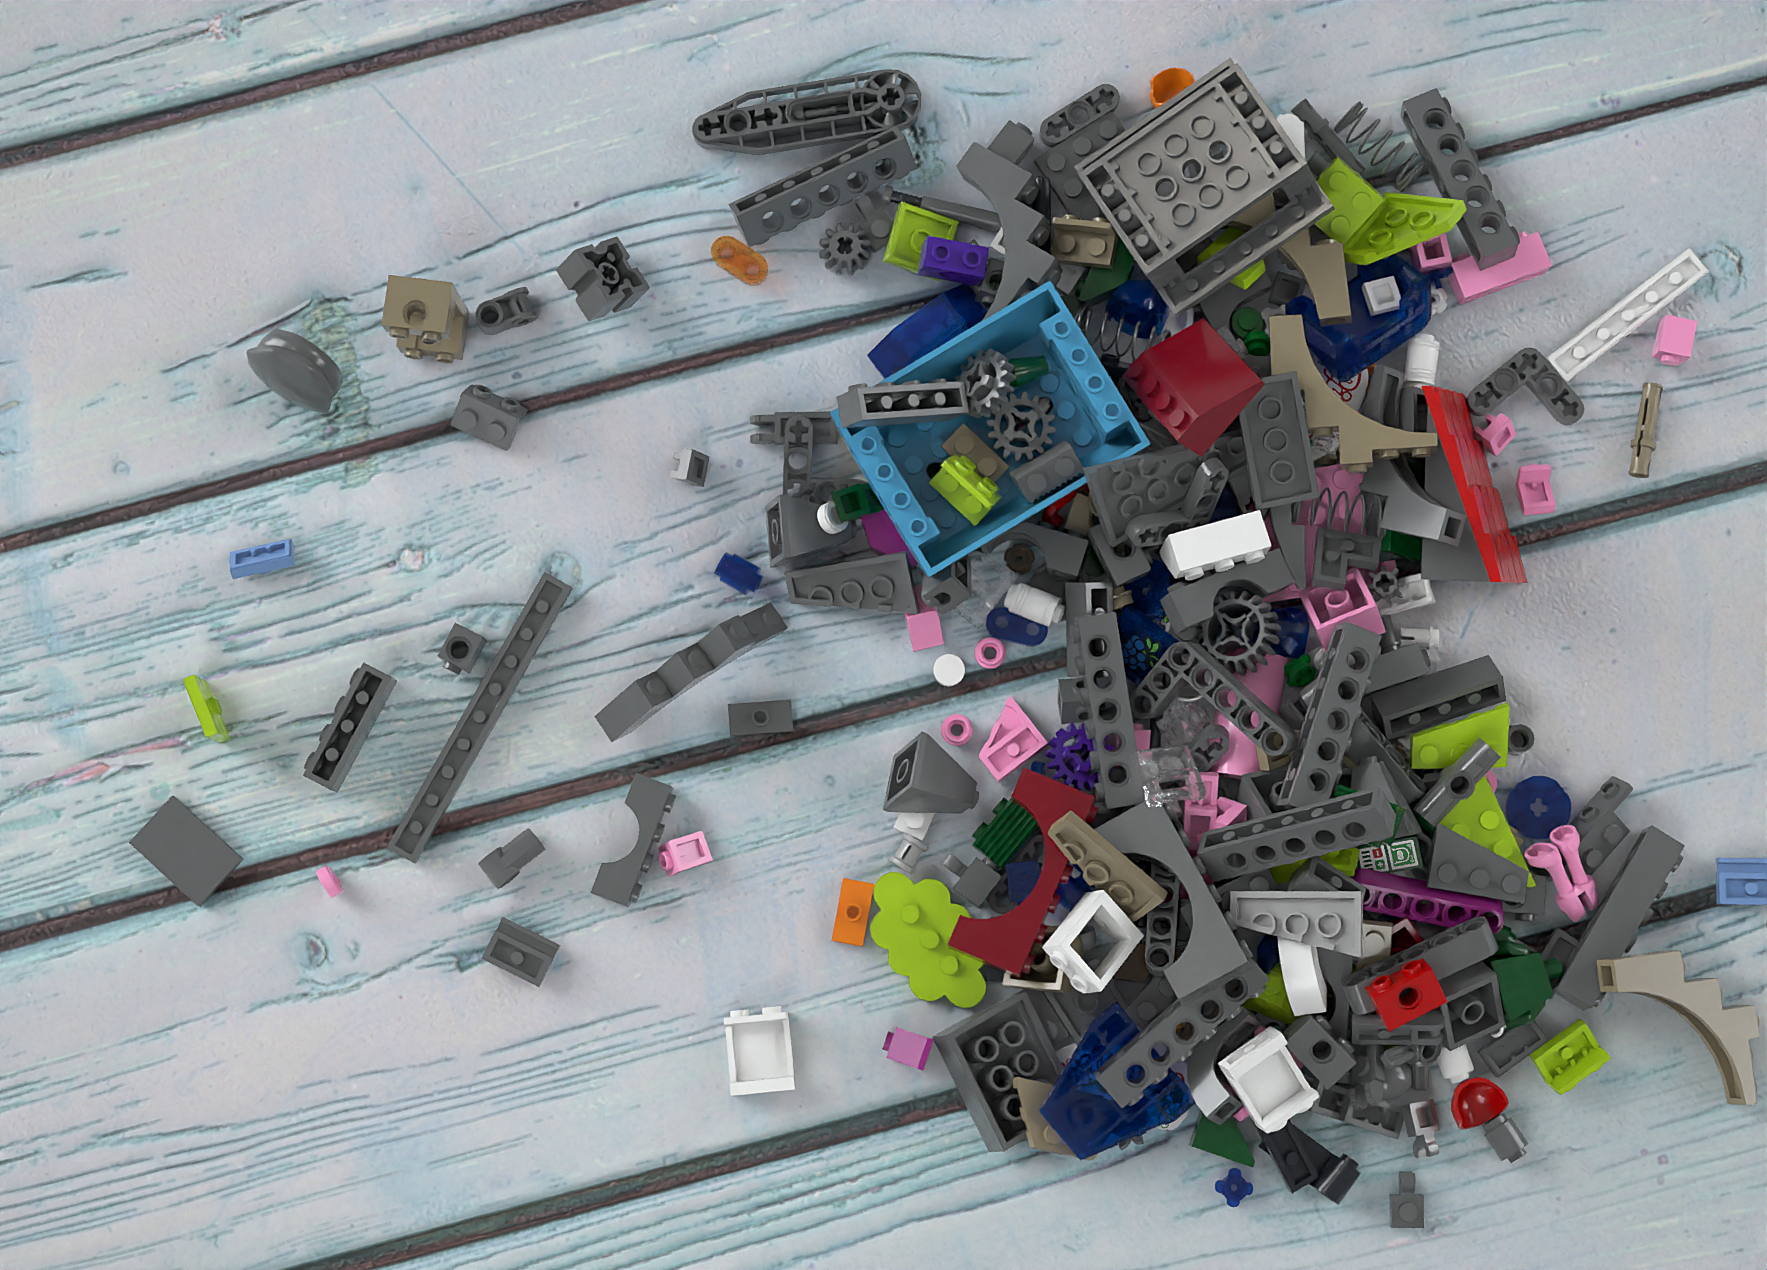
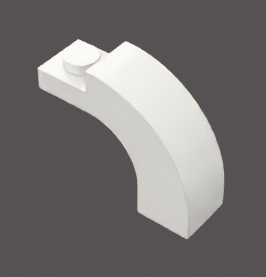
[1277,937,1327,1016]

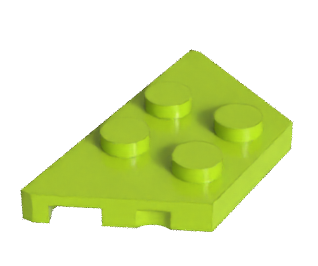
[1439,775,1536,888]

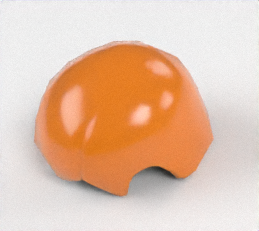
[1150,67,1195,109]

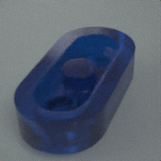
[985,607,1048,647]

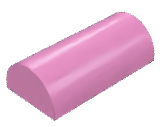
[1207,648,1288,780]

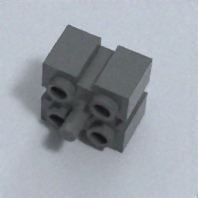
[556,236,650,322]

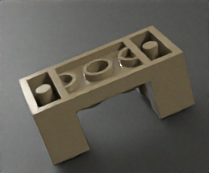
[381,275,469,363]

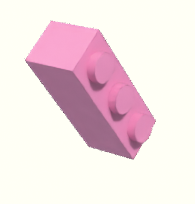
[1446,231,1552,305]

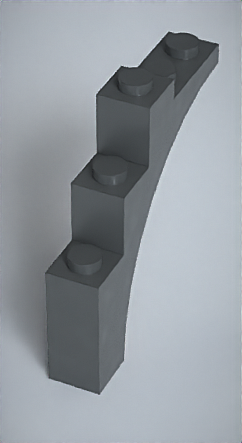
[956,142,1063,321]
[1360,364,1467,547]
[594,602,788,742]

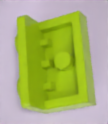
[1529,1018,1611,1095]

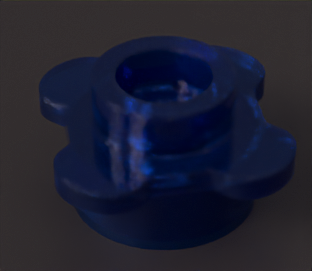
[1215,1168,1253,1207]

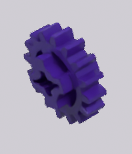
[1045,723,1114,791]

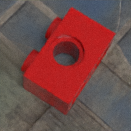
[1365,958,1448,1032]

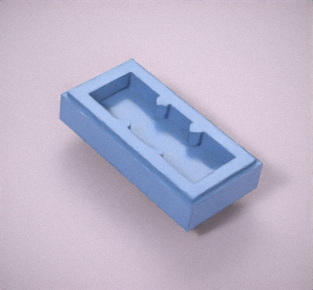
[230,539,295,579]

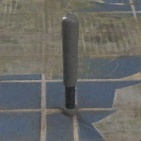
[882,186,1002,232]

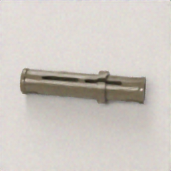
[1628,383,1663,478]

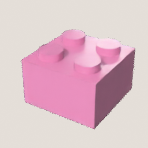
[1298,567,1386,654]

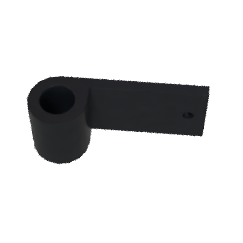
[1258,1124,1361,1205]

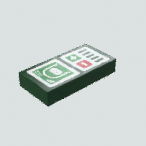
[1354,834,1424,873]

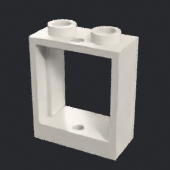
[1042,890,1144,993]

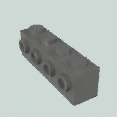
[837,379,969,428]
[1370,655,1506,740]
[303,662,397,793]

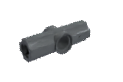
[1413,737,1501,827]

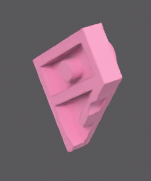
[978,696,1049,783]

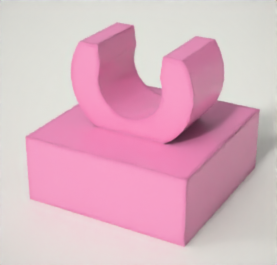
[1474,413,1516,457]

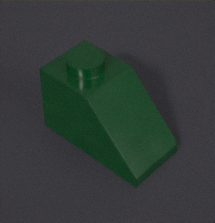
[1189,1110,1255,1168]

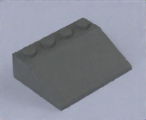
[932,991,1074,1152]

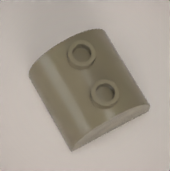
[1002,925,1083,993]

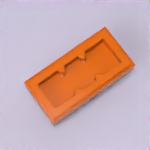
[831,878,874,947]

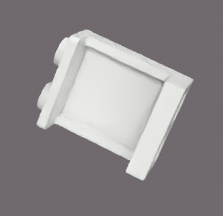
[724,1006,796,1096]
[1218,1026,1319,1133]

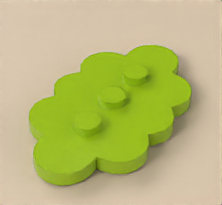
[870,872,986,1008]

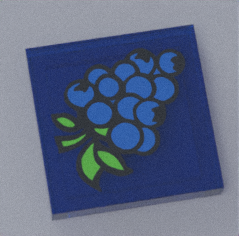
[1117,604,1179,686]

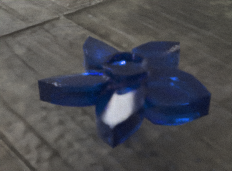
[1416,267,1454,289]

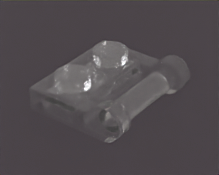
[1131,744,1206,808]

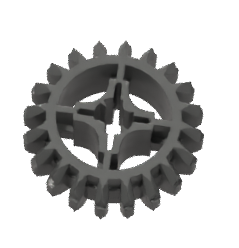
[1194,591,1281,676]

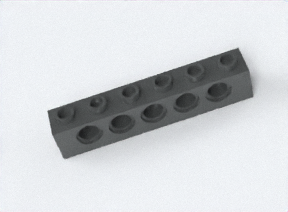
[1400,88,1520,271]
[729,125,917,247]
[1070,611,1145,809]
[1276,622,1382,810]
[1197,786,1396,882]
[1093,958,1270,1108]

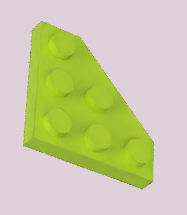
[1343,192,1467,265]

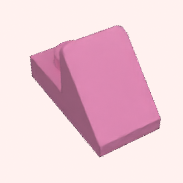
[904,584,944,652]

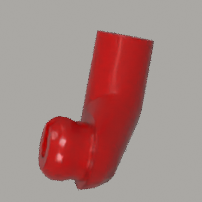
[1042,490,1076,530]

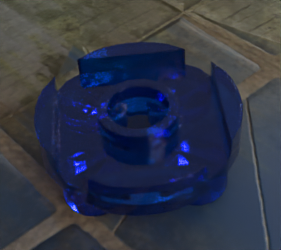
[1122,559,1178,622]
[1505,776,1572,840]

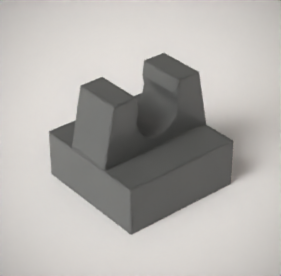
[669,448,709,487]

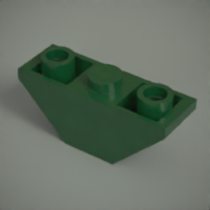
[1075,236,1136,308]

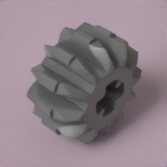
[819,223,871,276]

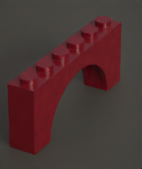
[947,768,1099,979]

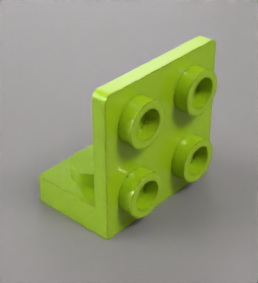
[929,454,1002,526]

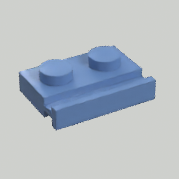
[1716,858,1767,905]

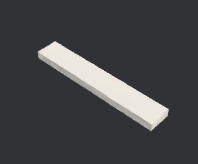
[1546,248,1709,383]

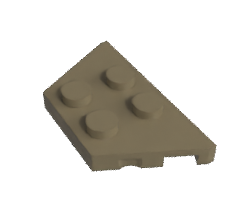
[1013,1077,1130,1161]

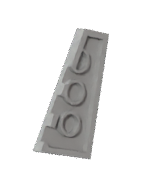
[1230,891,1363,958]

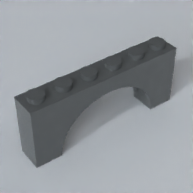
[1094,795,1253,1006]

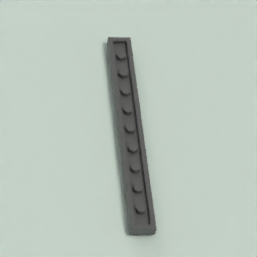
[386,572,573,864]

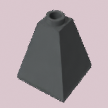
[765,494,856,568]
[883,732,979,814]
[1351,756,1422,846]

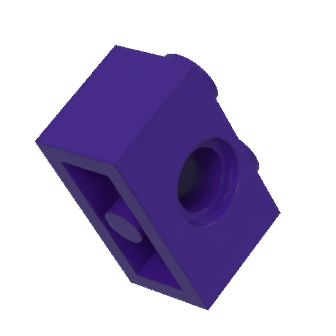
[917,236,989,286]

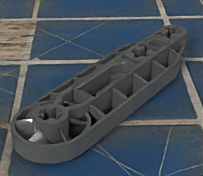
[692,69,921,155]

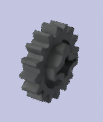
[954,349,1016,419]
[987,392,1056,462]

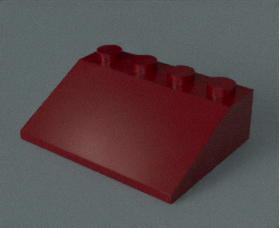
[1122,318,1265,457]

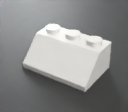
[1159,510,1272,580]

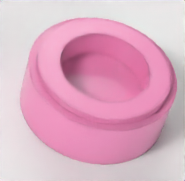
[316,865,343,898]

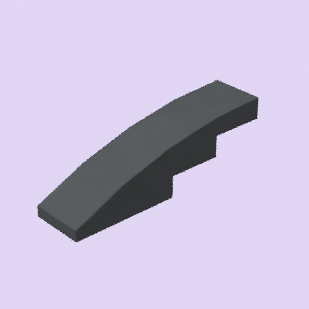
[1268,503,1306,589]
[1303,1074,1404,1140]

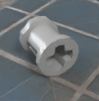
[888,833,929,875]

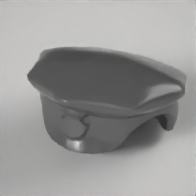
[246,329,343,414]

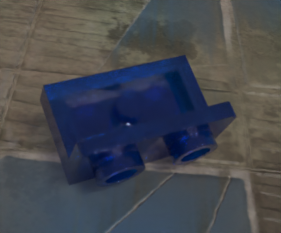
[1242,607,1310,658]

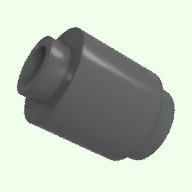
[1482,1112,1529,1163]

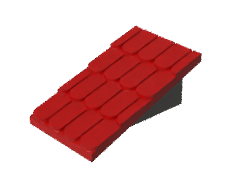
[1421,386,1528,583]

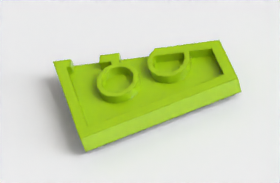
[1409,703,1510,769]

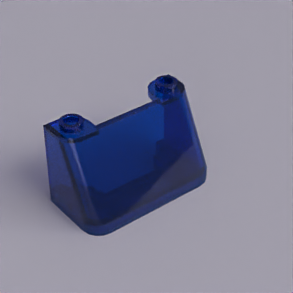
[1285,254,1432,382]

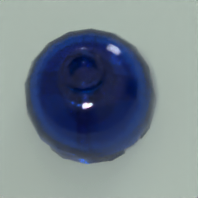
[1104,279,1169,339]

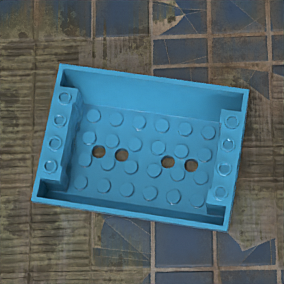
[829,281,1151,578]

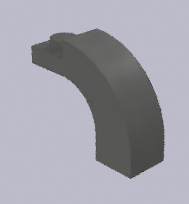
[1187,1006,1262,1125]

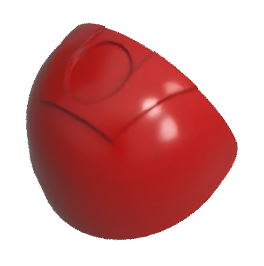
[1451,1077,1509,1130]

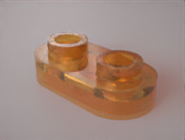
[711,236,768,286]

